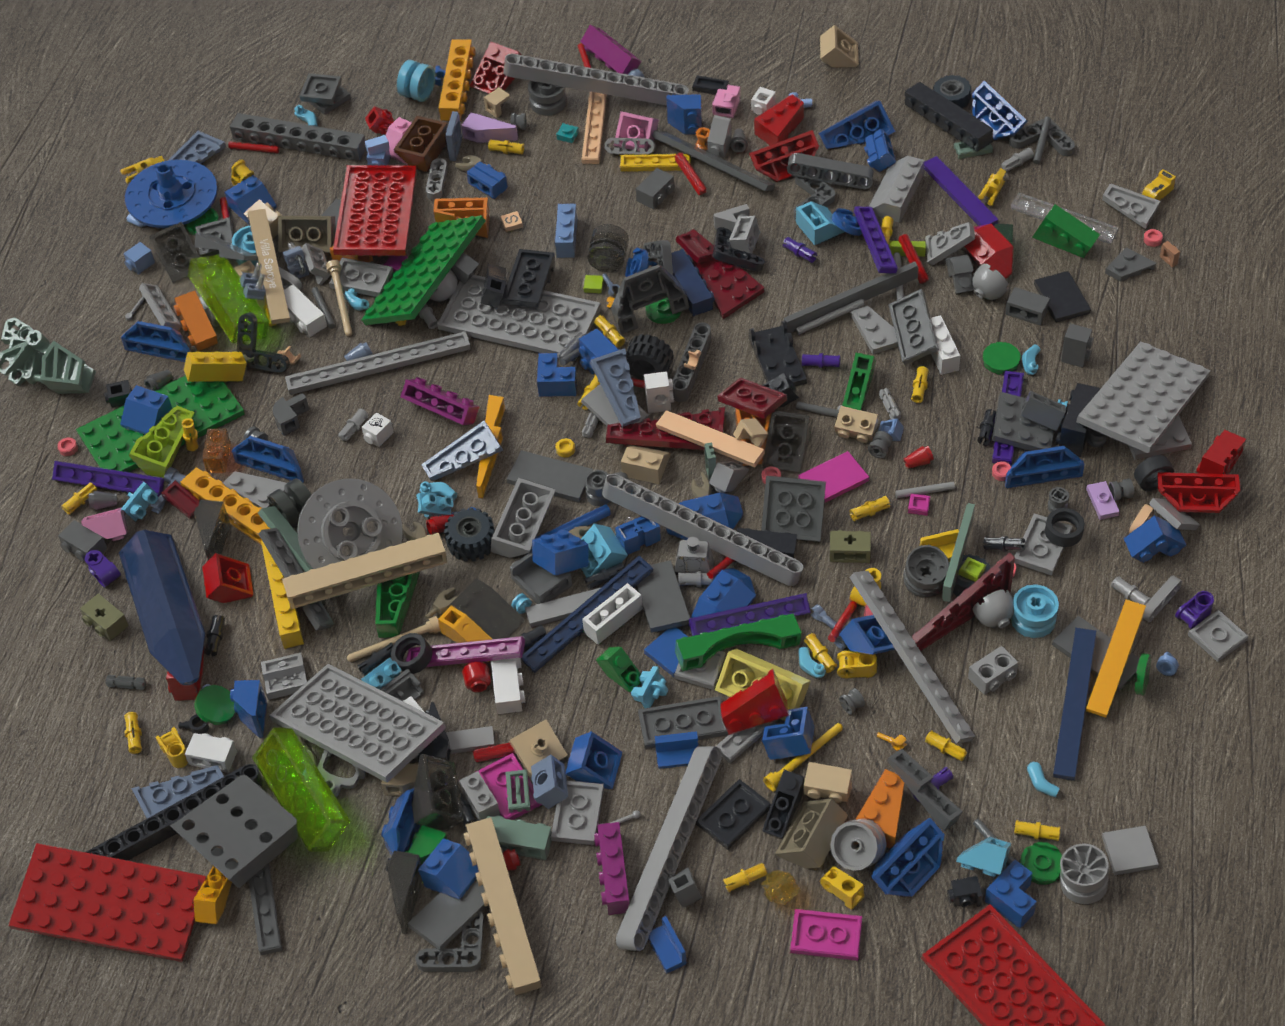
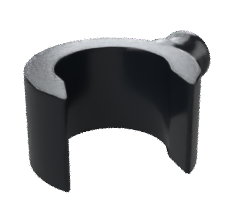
[179,714,209,734]

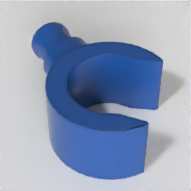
[435,65,446,86]

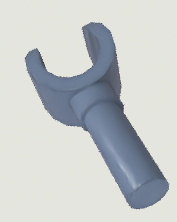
[602,273,620,296]

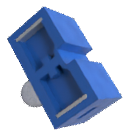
[615,516,661,555]

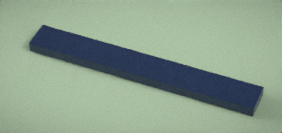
[520,556,653,673]
[1053,628,1096,781]

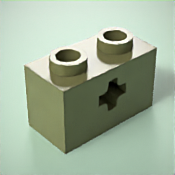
[830,530,871,563]
[80,594,129,641]

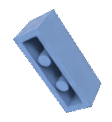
[555,204,577,258]

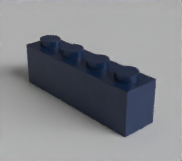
[671,249,715,316]

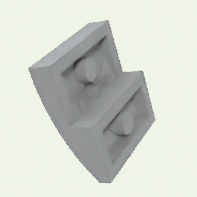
[261,653,307,700]

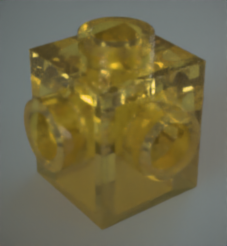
[761,870,801,905]

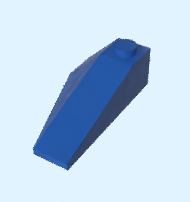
[818,100,895,149]

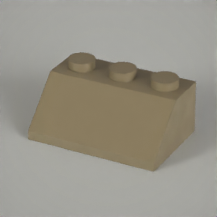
[278,216,336,252]
[775,798,848,869]

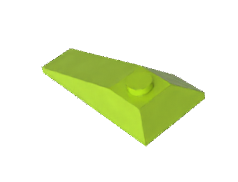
[129,406,194,478]

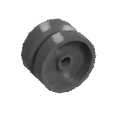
[528,81,567,115]

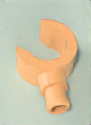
[277,346,301,365]
[684,350,701,370]

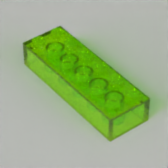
[188,255,269,344]
[252,727,351,852]

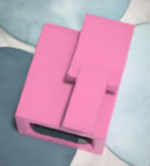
[712,85,740,118]

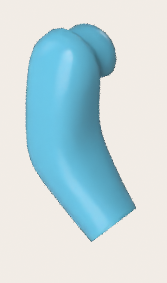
[295,105,318,127]
[344,288,369,311]
[1022,344,1041,375]
[420,481,457,501]
[799,647,826,678]
[1027,762,1059,797]

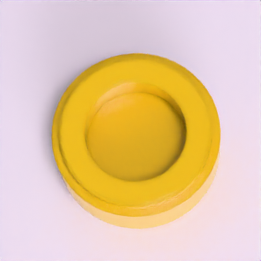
[556,438,575,458]

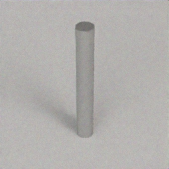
[895,482,955,498]

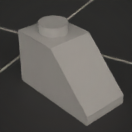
[707,115,732,158]
[709,461,749,493]

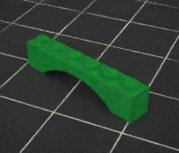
[675,614,802,672]

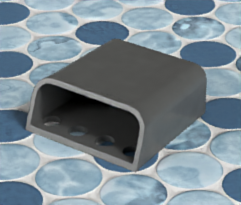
[170,775,298,889]

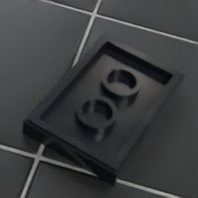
[1034,271,1091,323]
[696,779,771,850]

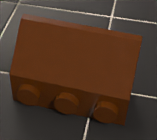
[393,116,448,172]

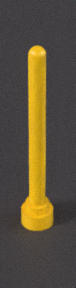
[763,723,843,792]

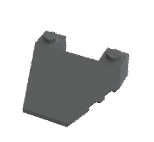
[611,265,690,334]

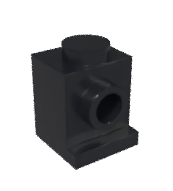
[104,380,132,408]
[947,876,983,907]

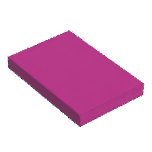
[798,451,869,503]
[476,753,542,820]
[790,909,862,961]

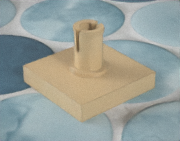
[509,720,568,778]

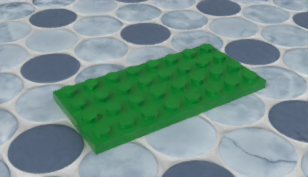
[361,215,486,325]
[76,375,245,472]

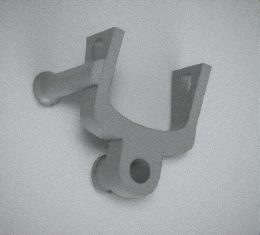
[316,750,366,800]

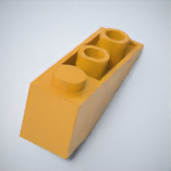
[438,606,492,662]
[194,866,232,924]

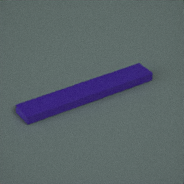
[924,156,998,226]
[854,206,898,273]
[992,371,1024,465]
[52,461,164,497]
[689,593,811,636]

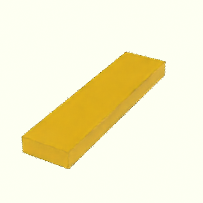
[620,154,690,172]

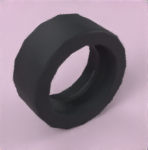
[1134,455,1175,491]
[1045,508,1085,547]
[391,633,433,674]

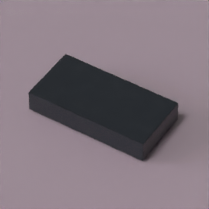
[692,75,729,95]

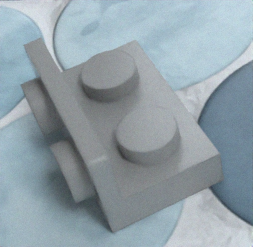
[302,243,330,285]

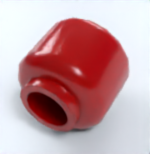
[462,662,491,692]

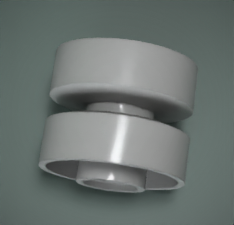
[1060,844,1109,904]

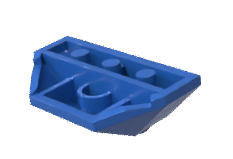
[972,81,1028,140]
[121,321,190,362]
[232,436,304,483]
[1005,446,1085,488]
[665,493,743,540]
[688,568,756,627]
[381,785,431,871]
[872,818,944,897]

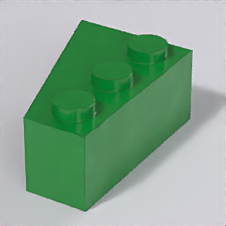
[1032,204,1100,258]

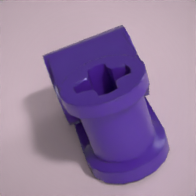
[85,550,121,588]
[1175,591,1214,629]

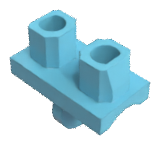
[121,482,159,521]
[416,493,454,518]
[361,658,401,689]
[631,666,668,708]

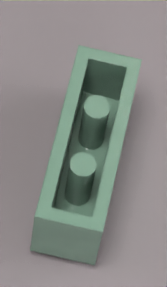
[487,816,552,860]

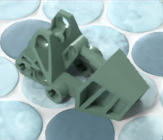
[0,318,96,394]

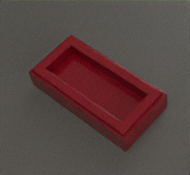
[675,232,712,263]
[161,480,204,519]

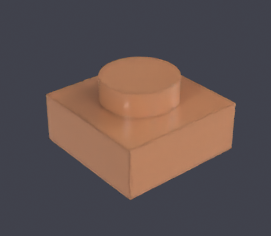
[1160,241,1180,267]

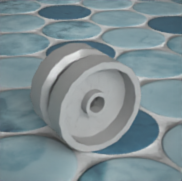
[830,818,886,871]

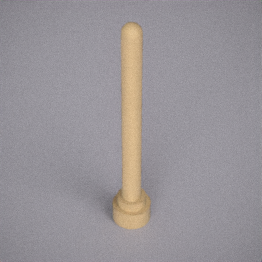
[326,260,352,337]
[347,616,441,662]

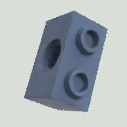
[531,754,568,809]

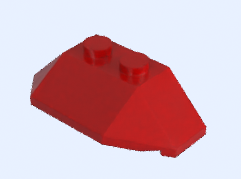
[749,130,819,182]
[962,224,1014,279]
[1157,472,1240,513]

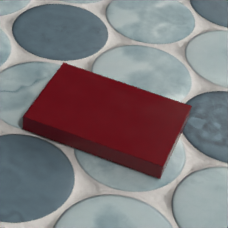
[717,377,787,419]

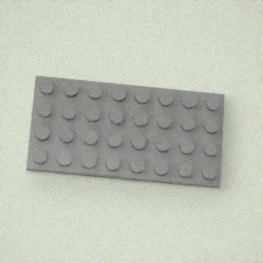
[437,275,601,361]
[1076,341,1211,453]
[270,664,446,783]

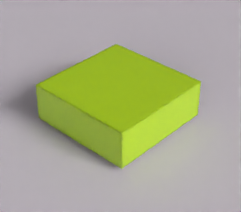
[583,275,604,293]
[958,557,986,582]

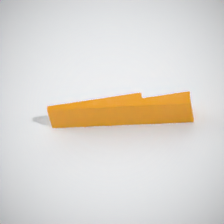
[476,395,505,498]
[1086,599,1146,718]

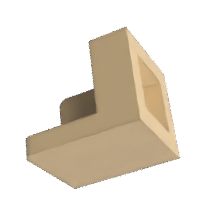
[484,87,510,118]
[733,418,768,447]

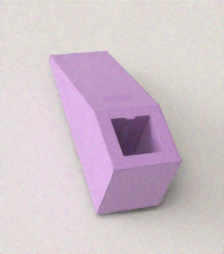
[462,113,518,143]

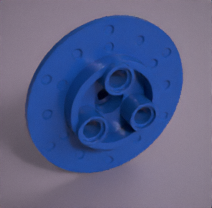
[125,160,218,228]

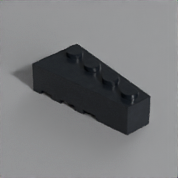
[1056,383,1100,457]

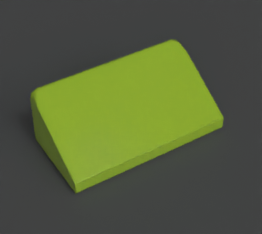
[889,241,926,256]

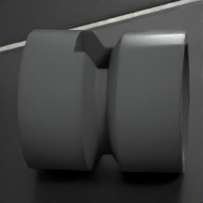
[585,470,610,506]

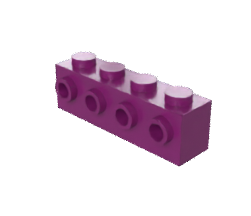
[580,24,642,75]
[400,377,479,425]
[594,822,629,915]

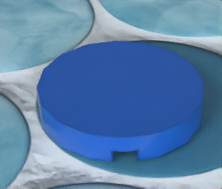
[832,208,863,235]

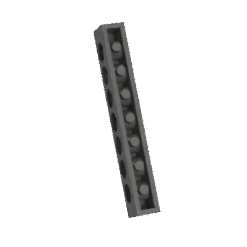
[230,113,366,161]

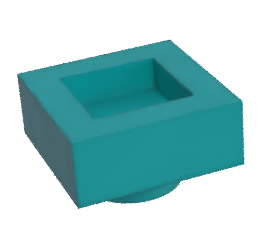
[556,123,579,143]

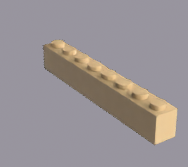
[282,533,447,609]
[464,817,541,996]

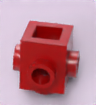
[365,106,394,136]

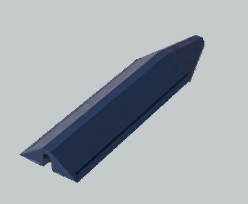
[119,530,205,686]

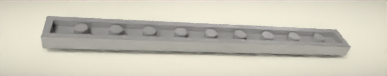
[285,331,471,395]
[849,571,975,744]

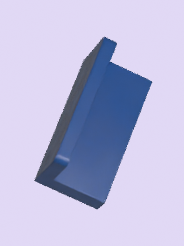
[655,731,698,769]
[648,916,687,974]

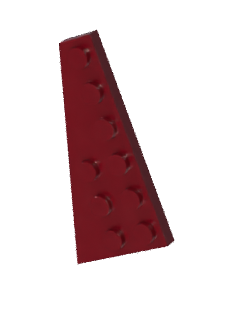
[685,229,764,319]
[606,407,725,450]
[911,553,1015,651]

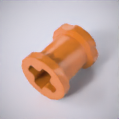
[696,127,710,150]

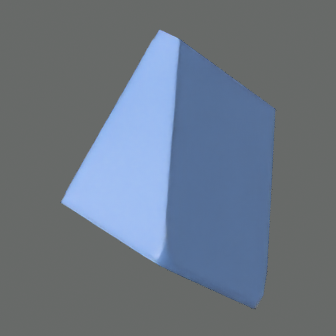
[878,418,904,441]

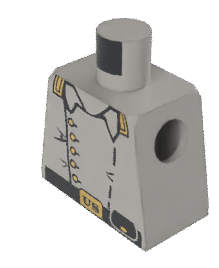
[674,537,714,575]

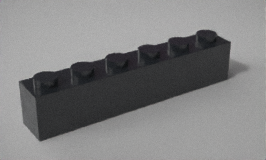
[905,82,993,152]

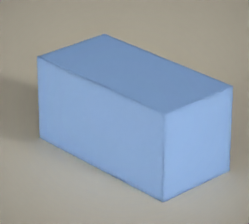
[365,135,390,156]

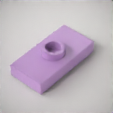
[1086,481,1119,520]

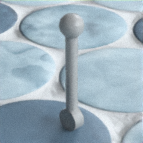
[125,294,145,320]
[601,810,641,824]

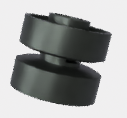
[267,478,312,528]

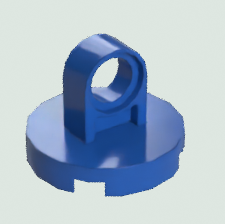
[625,248,658,277]

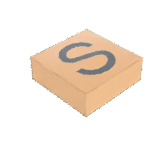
[501,211,523,232]

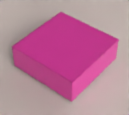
[908,494,930,516]

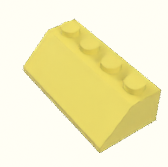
[715,649,811,721]

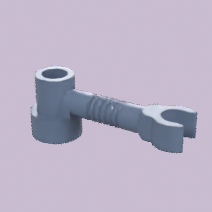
[150,467,186,514]
[810,604,847,649]

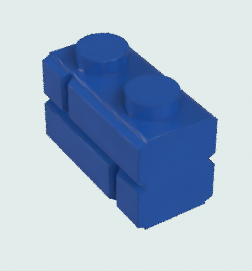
[864,129,896,172]
[467,161,508,199]

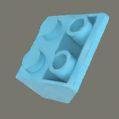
[796,201,845,245]
[581,524,628,577]
[956,837,1012,876]

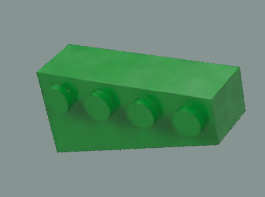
[375,571,420,638]

